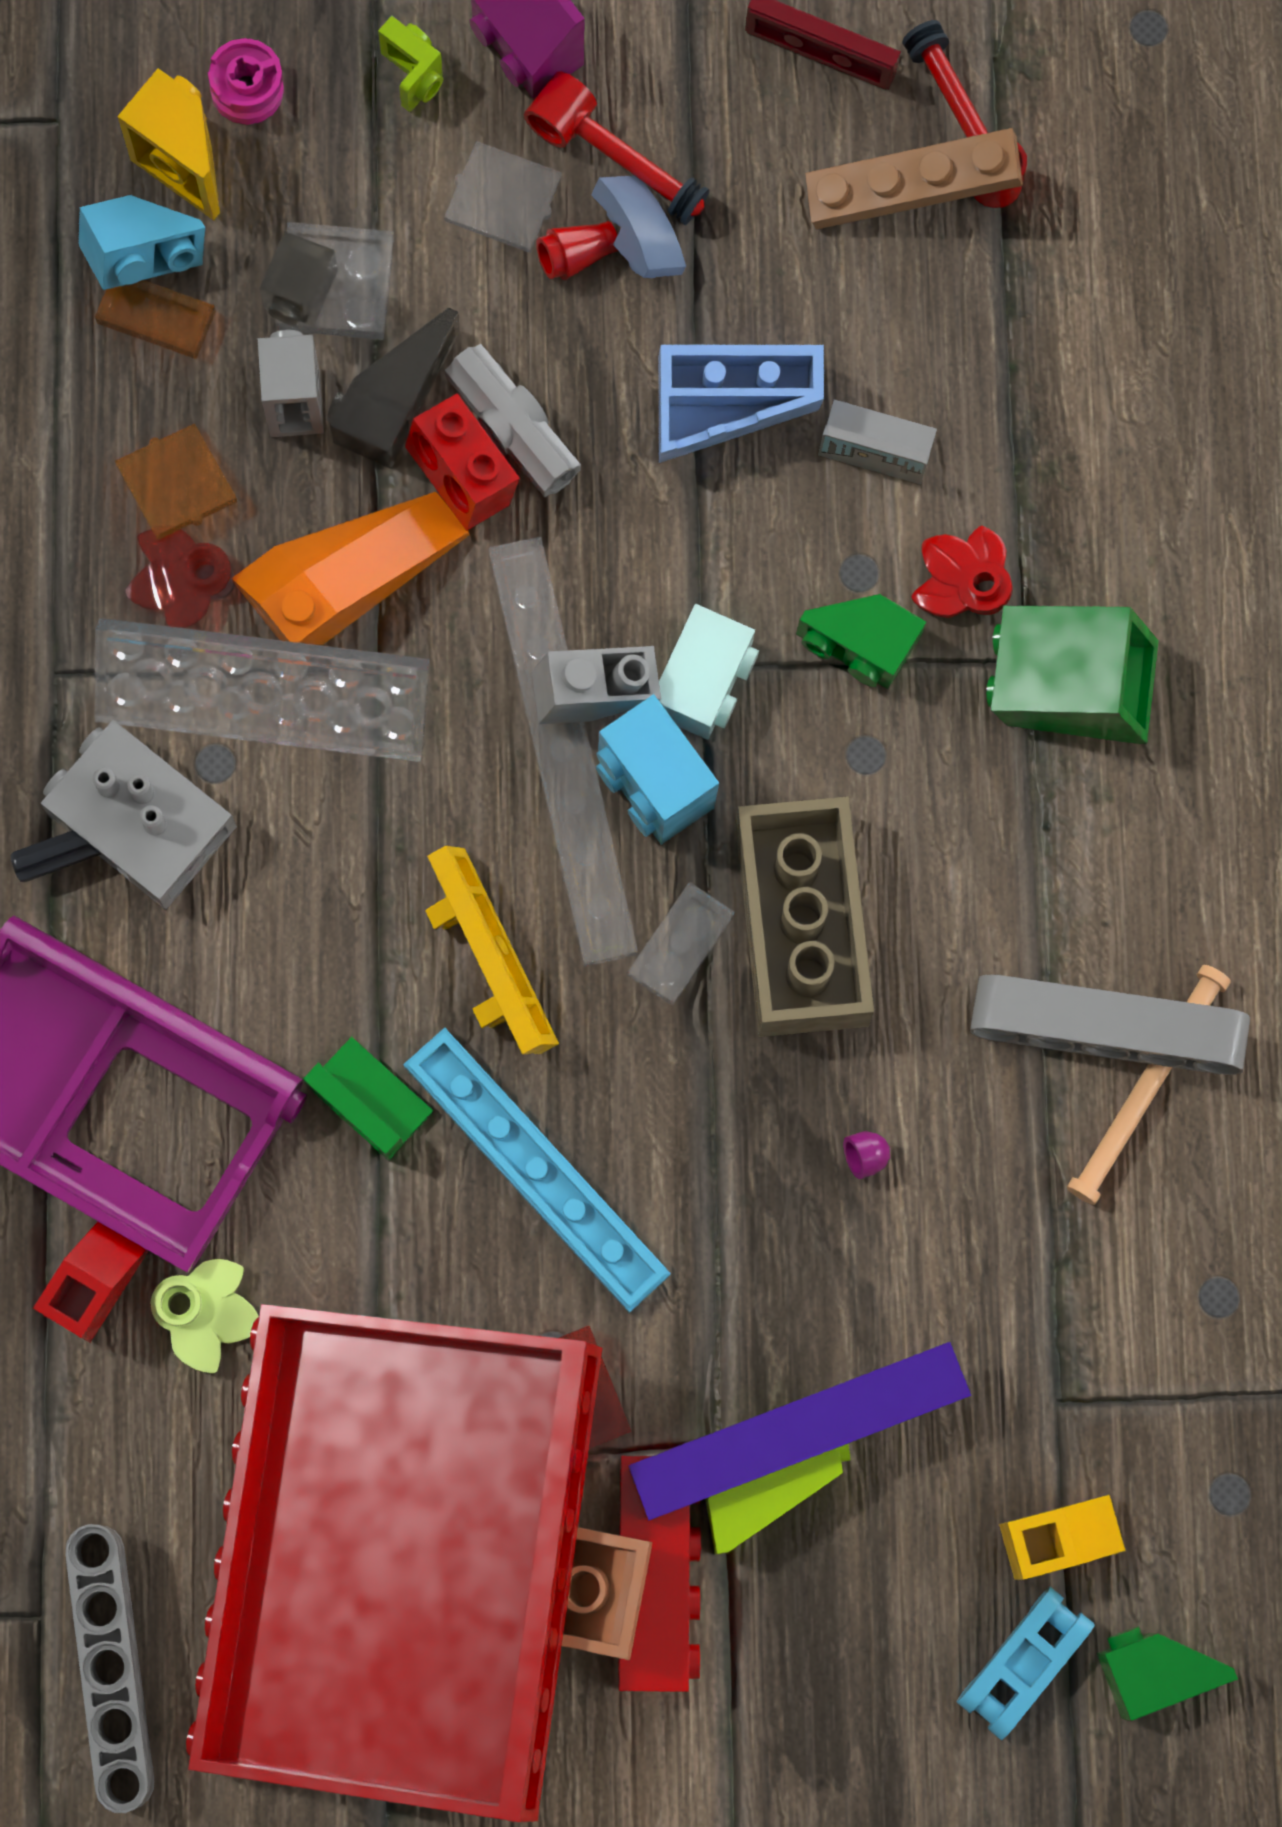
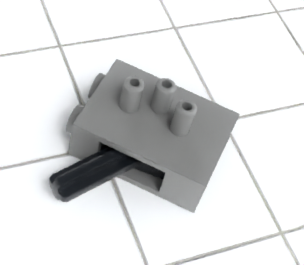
[10,720,237,910]

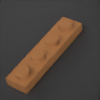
[805,128,1023,230]

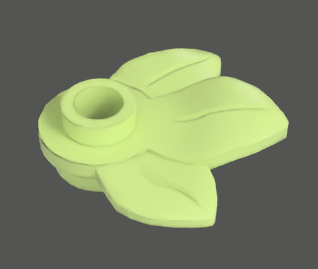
[151,1259,259,1373]

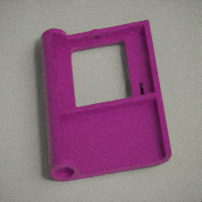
[0,915,308,1273]

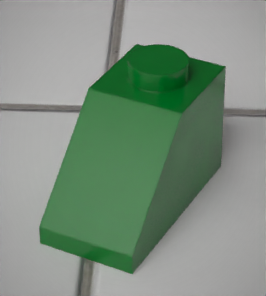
[1096,1626,1238,1721]

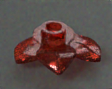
[125,527,231,630]

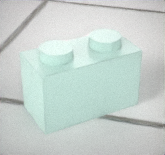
[659,604,759,740]

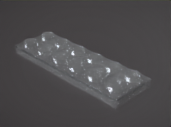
[95,618,430,762]

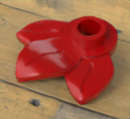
[911,525,1013,618]

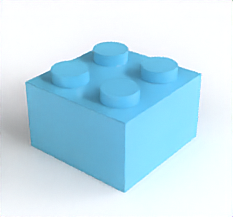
[595,694,719,845]

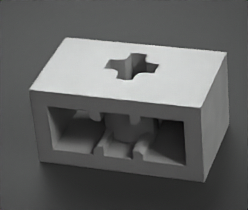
[258,330,324,437]

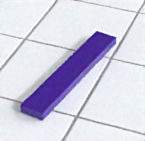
[628,1342,972,1521]

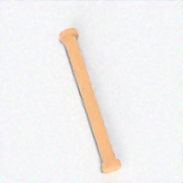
[1066,965,1231,1205]

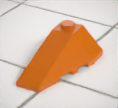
[232,492,469,663]

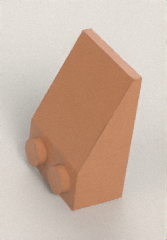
[562,1527,653,1660]

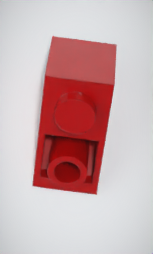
[33,1222,149,1343]

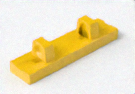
[425,846,559,1054]

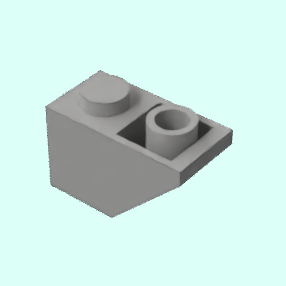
[532,646,661,724]

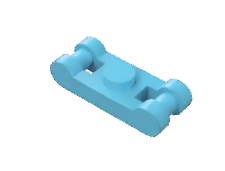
[957,1586,1095,1740]

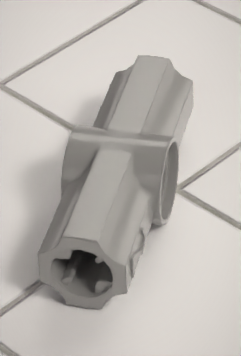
[445,344,581,497]

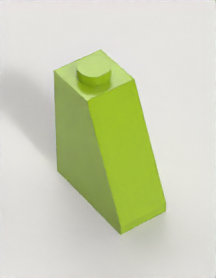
[705,1443,850,1555]

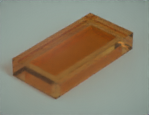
[95,280,216,359]

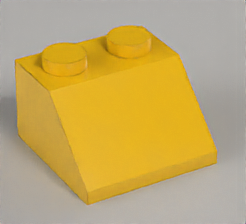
[118,68,220,221]

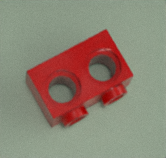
[405,393,520,531]

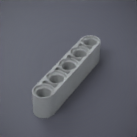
[970,975,1250,1075]
[65,1524,154,1813]

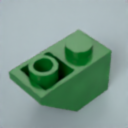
[796,594,927,689]

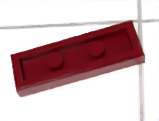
[745,0,901,90]

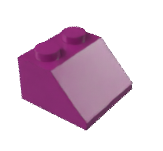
[469,0,585,99]

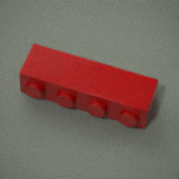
[618,1456,701,1692]

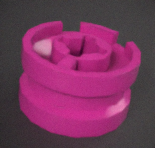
[207,38,284,125]

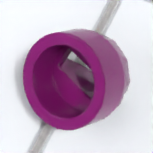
[843,1131,890,1179]

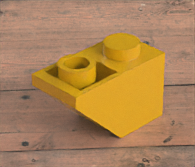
[999,1495,1125,1580]

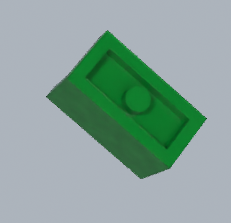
[303,1036,434,1161]

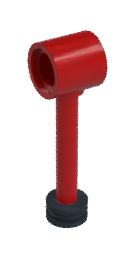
[902,20,1027,208]
[524,71,710,225]

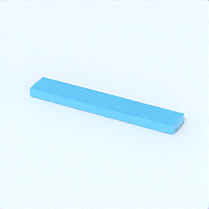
[403,1027,671,1313]

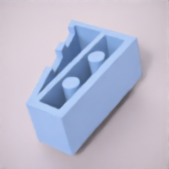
[658,345,824,463]

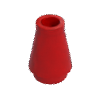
[536,221,618,280]

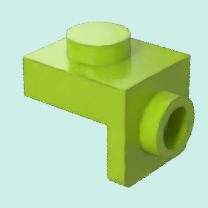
[378,15,443,112]

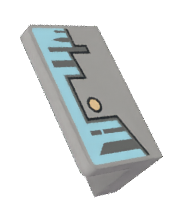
[818,399,937,485]

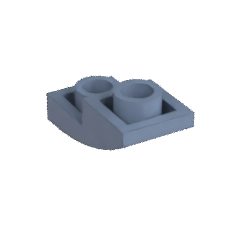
[591,176,686,278]

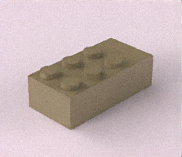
[735,797,874,1037]

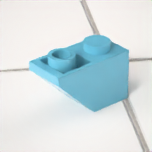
[79,195,205,290]

